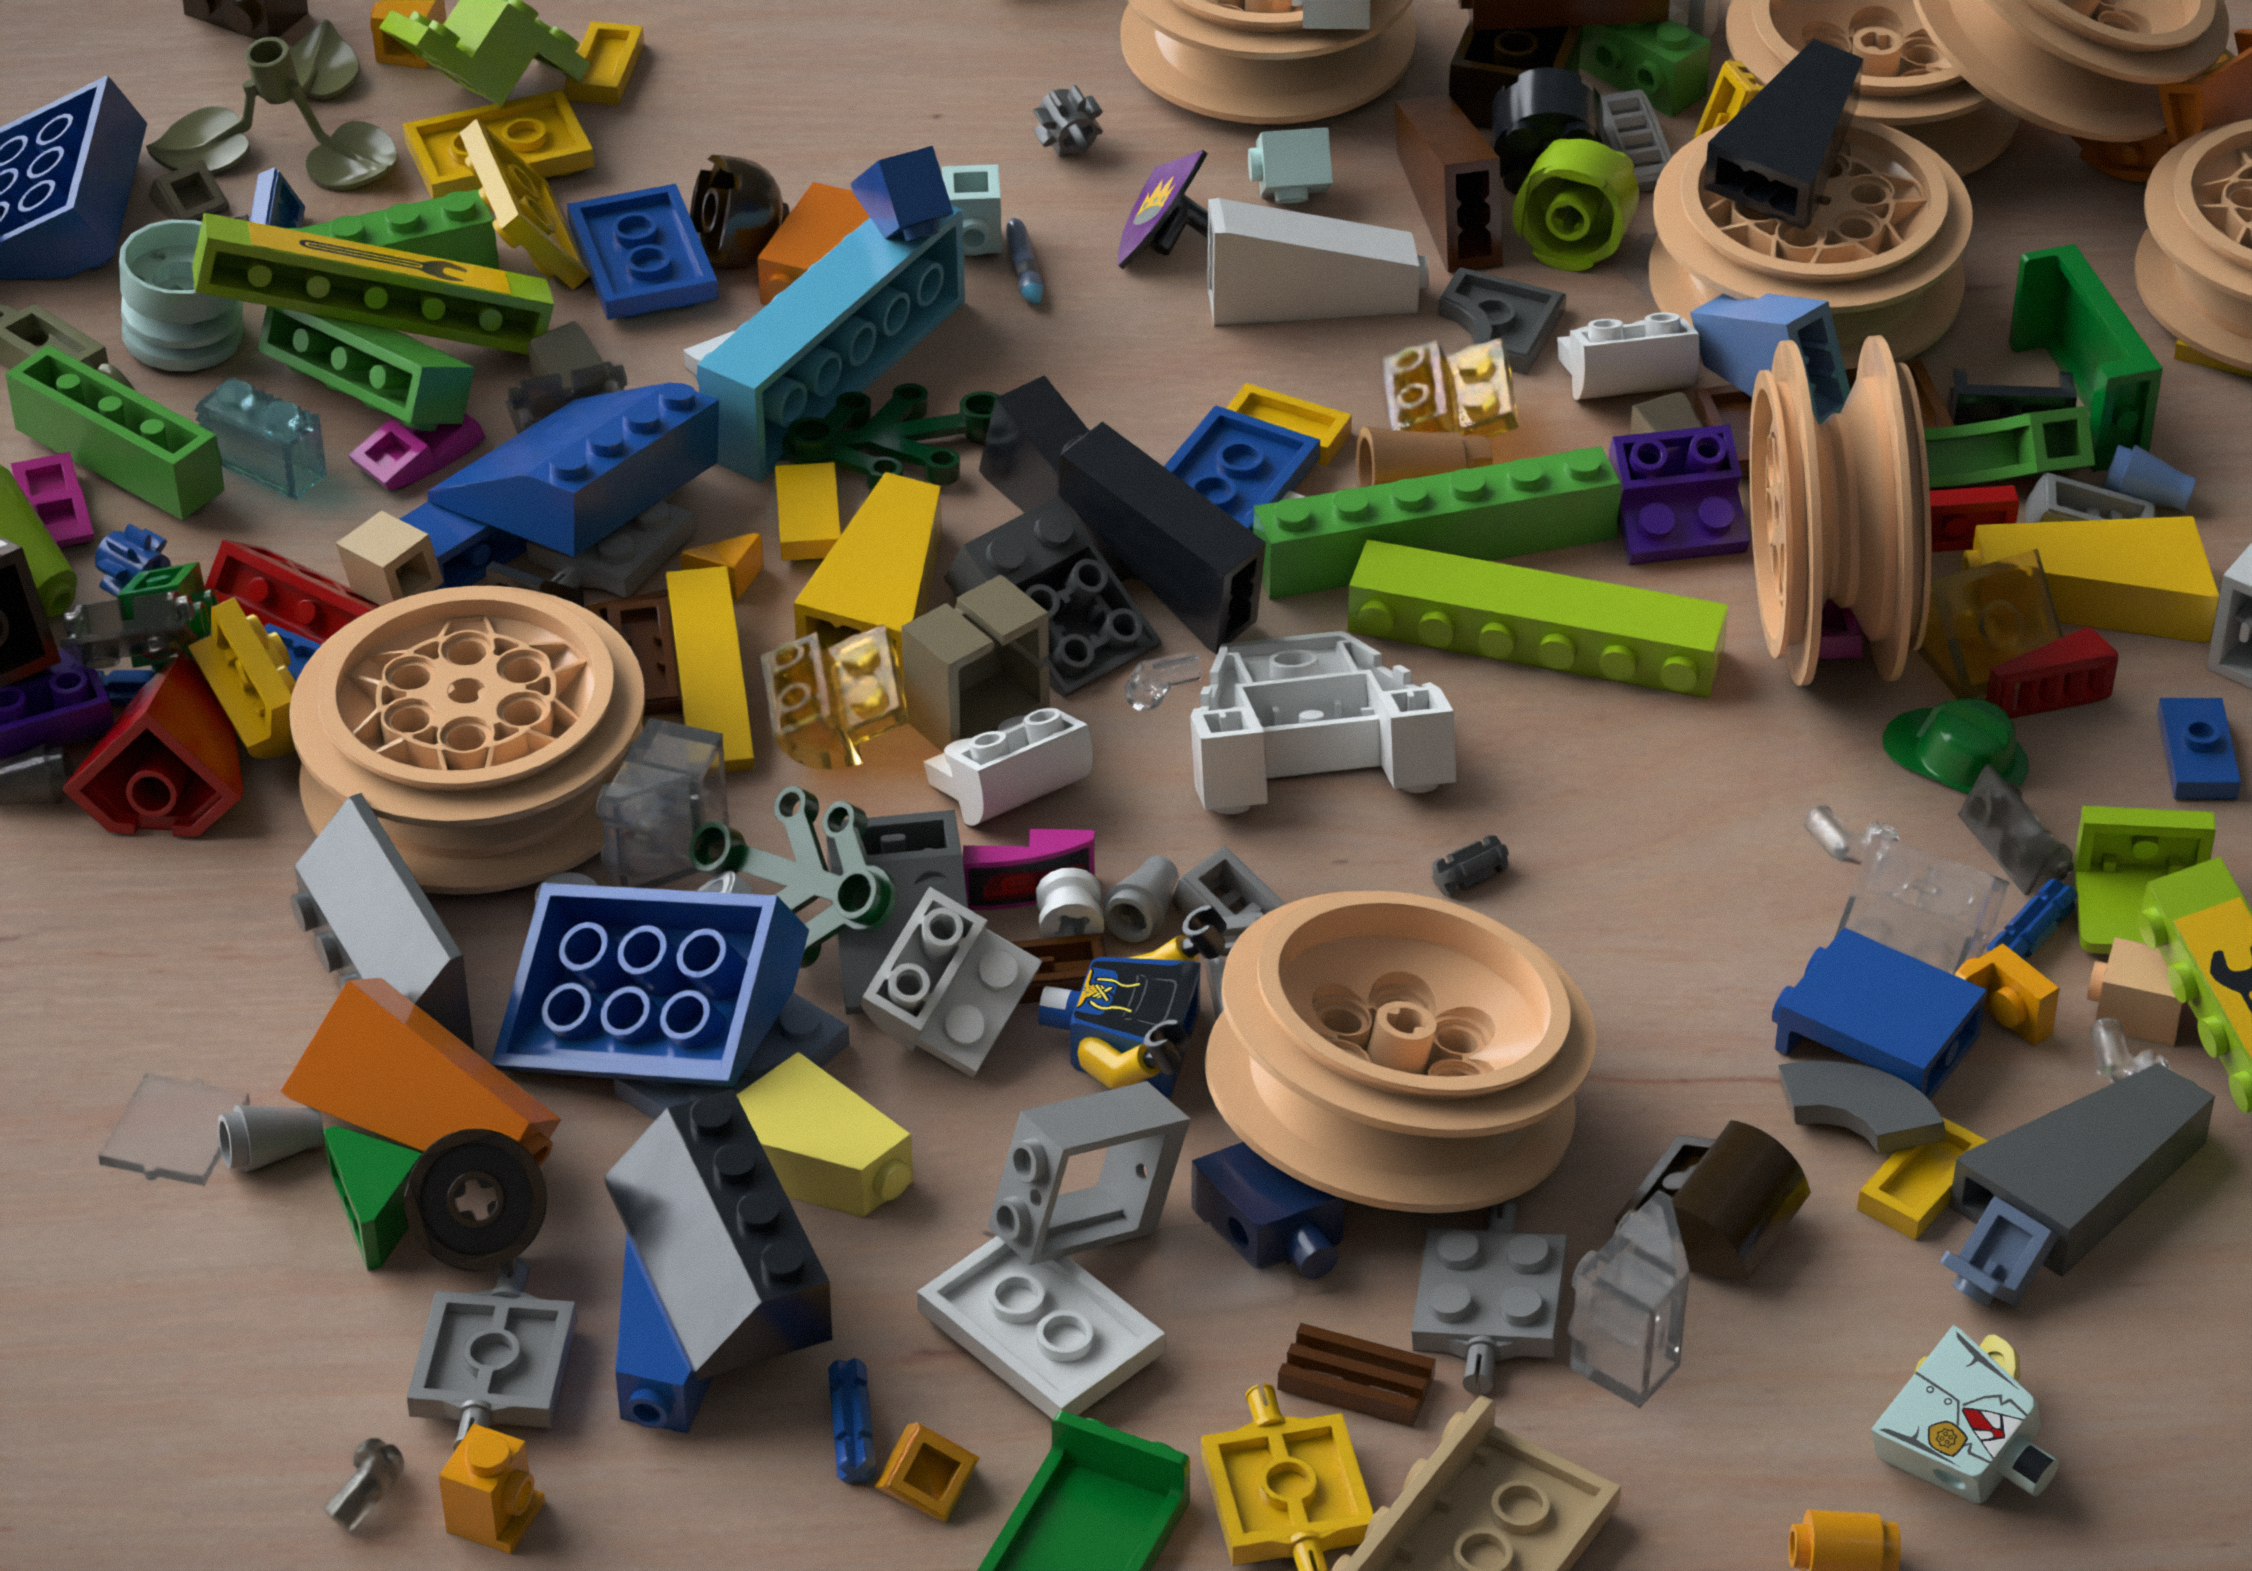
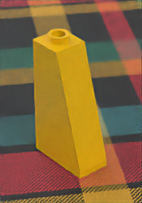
[794,472,942,679]
[1962,516,2219,643]

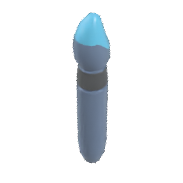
[1006,218,1044,305]

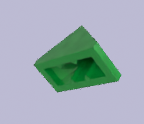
[323,1126,422,1271]

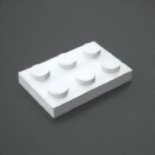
[917,1236,1166,1420]

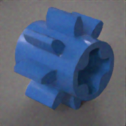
[95,524,171,597]

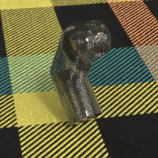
[323,1437,404,1533]

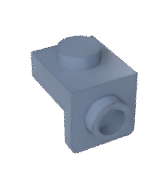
[1939,1196,2060,1307]

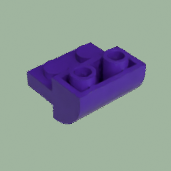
[1608,424,1750,565]
[0,644,114,765]

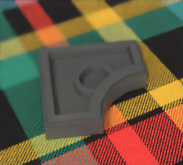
[1438,268,1566,375]

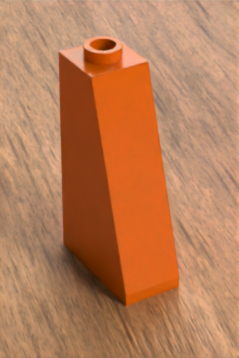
[280,978,561,1166]

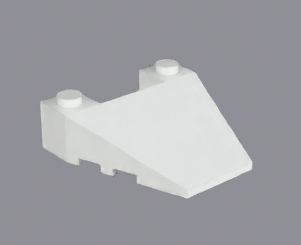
[1191,631,1456,814]

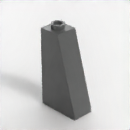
[1949,1063,2215,1277]

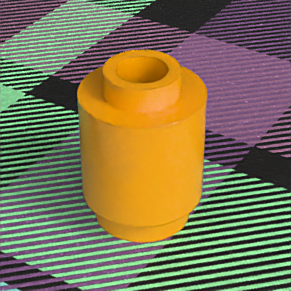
[1788,1509,1901,1571]

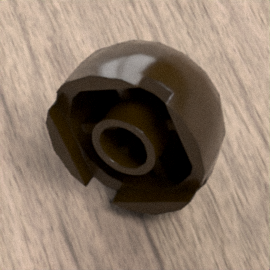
[690,155,790,269]

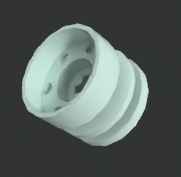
[119,219,243,372]

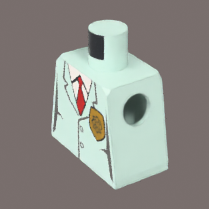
[1871,1325,2059,1504]

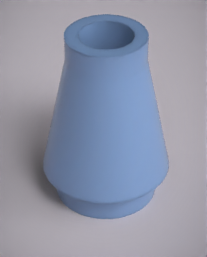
[2102,444,2196,512]

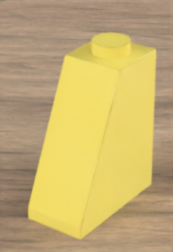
[737,1052,913,1218]

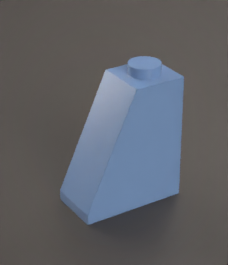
[1690,293,1850,424]

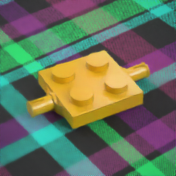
[1201,1383,1374,1571]

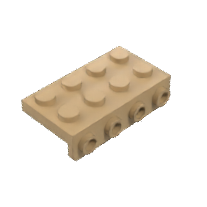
[1331,1395,1621,1571]

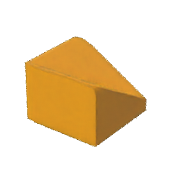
[680,533,764,602]
[874,1422,980,1522]

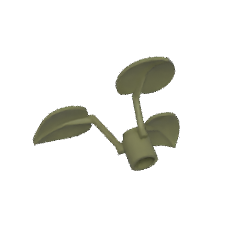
[146,19,398,191]

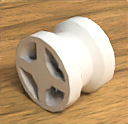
[1036,868,1104,938]

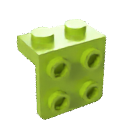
[2073,805,2216,954]

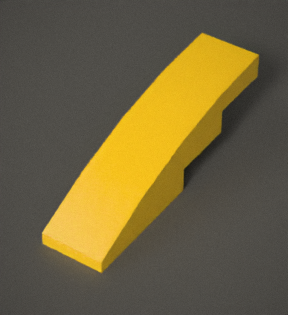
[666,566,754,776]

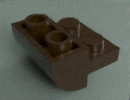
[1614,1120,1811,1279]

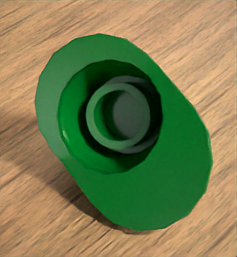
[1882,697,2029,798]

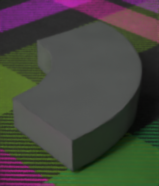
[1778,1061,1945,1154]

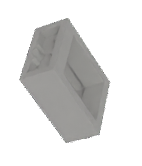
[988,1081,1190,1265]

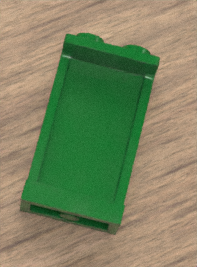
[2009,244,2163,472]
[977,1411,1190,1571]

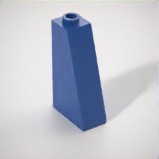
[615,1233,714,1434]

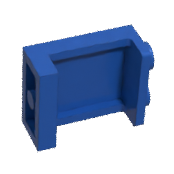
[1772,927,1987,1100]

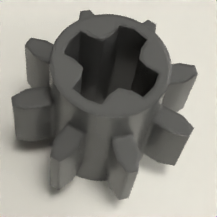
[1033,85,1103,157]

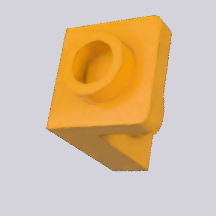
[1955,943,2060,1047]

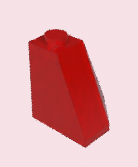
[62,650,244,837]

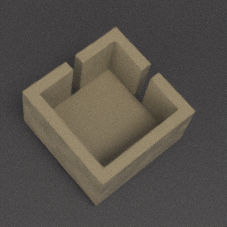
[901,574,1050,753]

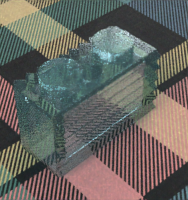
[194,377,327,500]

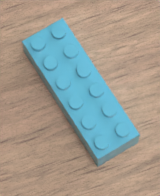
[696,205,965,482]

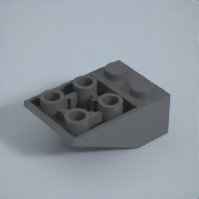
[944,496,1162,698]
[826,810,968,1015]

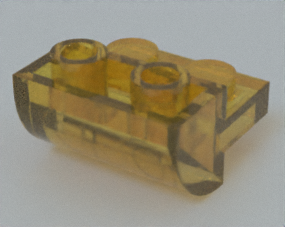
[1383,338,1519,438]
[760,624,910,770]

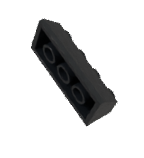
[605,1089,833,1381]

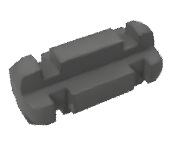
[1431,835,1509,895]

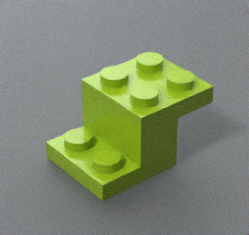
[379,0,591,106]

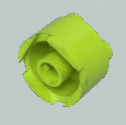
[1512,139,1639,271]

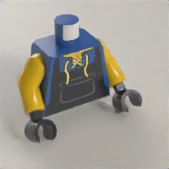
[1038,905,1227,1098]

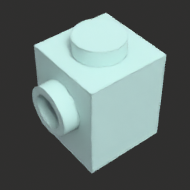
[1248,127,1333,204]
[942,164,1002,256]

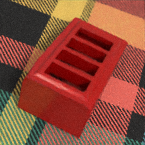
[1986,626,2119,719]

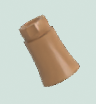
[1356,426,1493,488]

